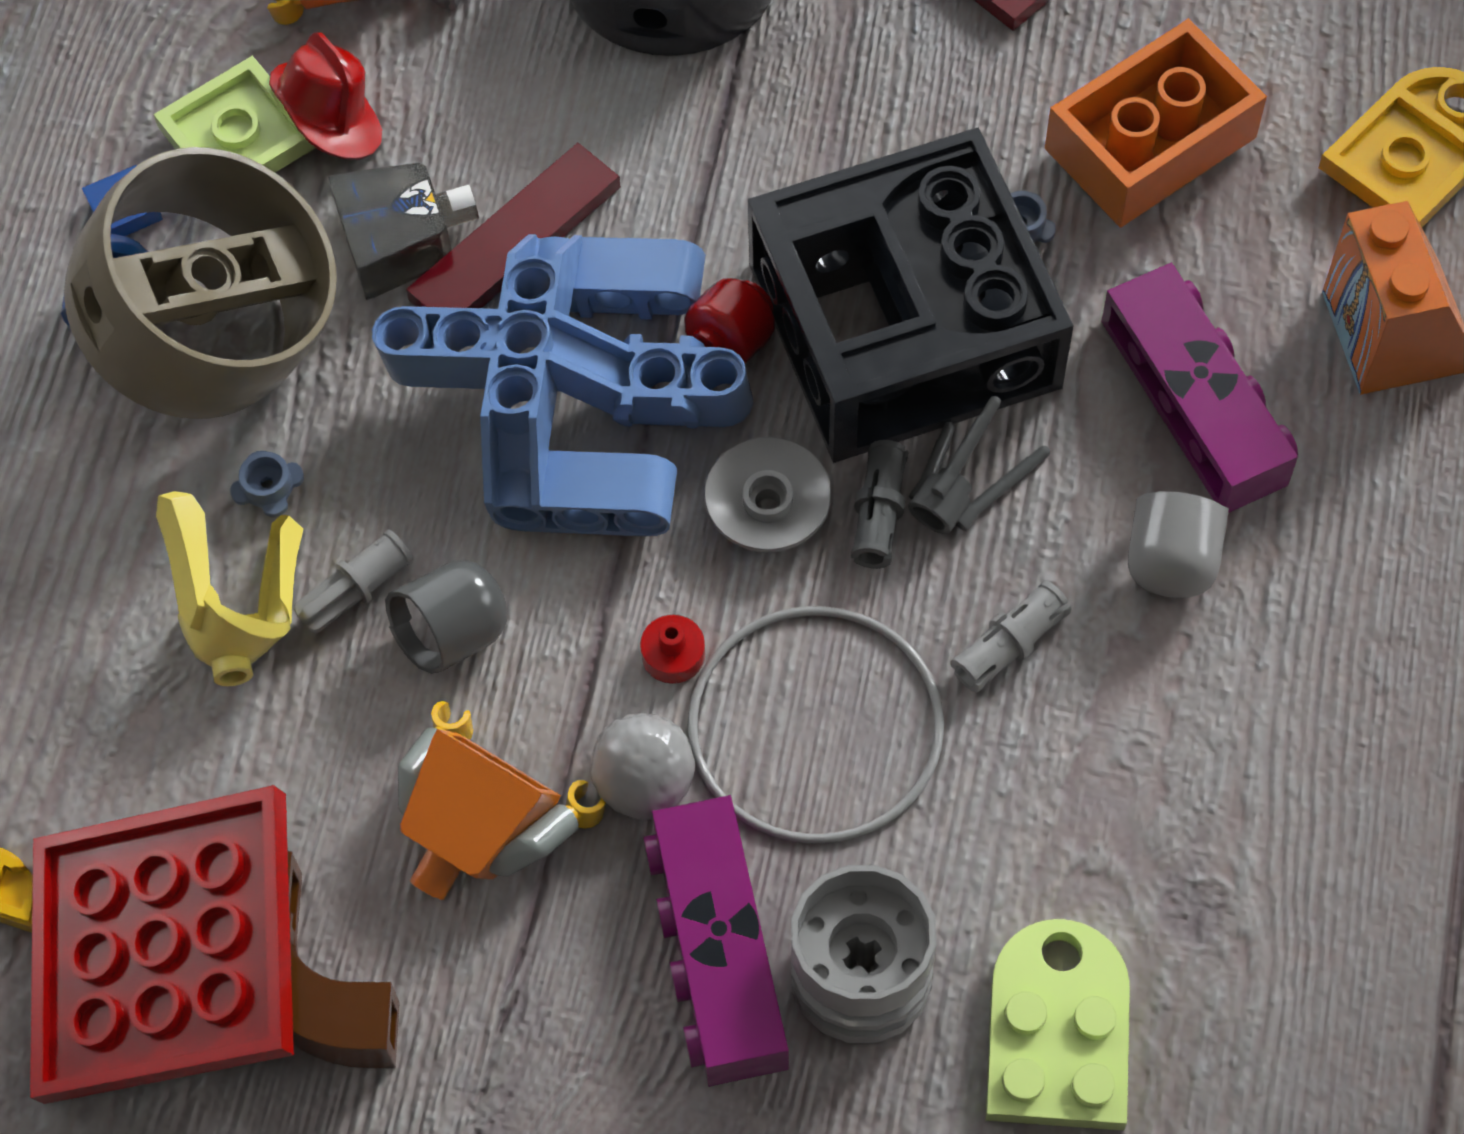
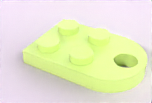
[985,919,1130,1131]

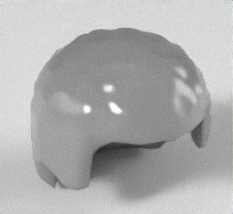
[590,713,695,820]

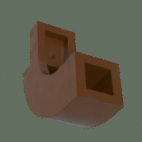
[288,851,400,1069]

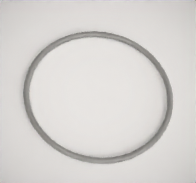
[688,606,944,844]

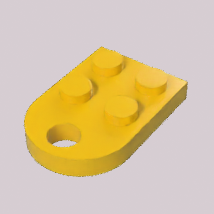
[1318,67,1464,227]

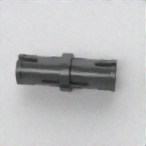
[851,440,909,569]

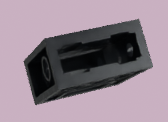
[748,127,1074,463]

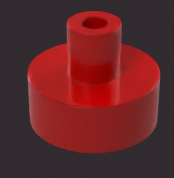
[640,615,705,684]

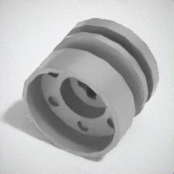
[791,865,937,1043]

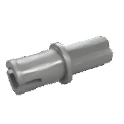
[294,529,413,634]

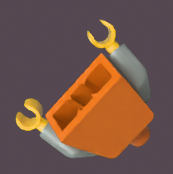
[398,701,606,900]

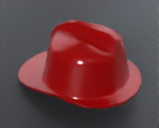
[269,32,383,160]

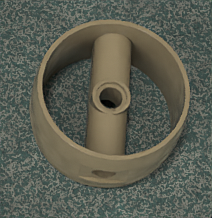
[64,147,337,419]

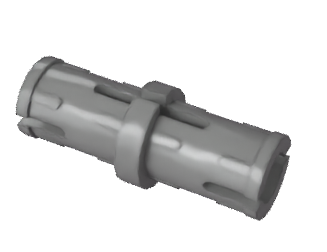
[950,581,1072,693]

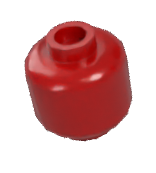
[684,278,775,364]

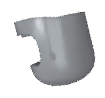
[1128,491,1229,599]

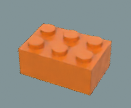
[1044,18,1267,228]

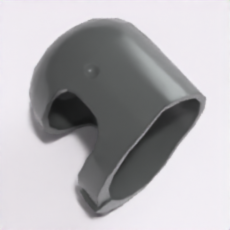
[385,560,507,674]

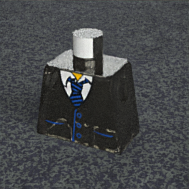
[328,163,479,300]

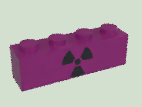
[1101,262,1298,513]
[643,795,789,1087]

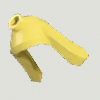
[156,491,304,686]

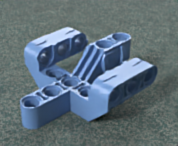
[372,234,753,536]

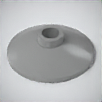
[705,437,831,552]

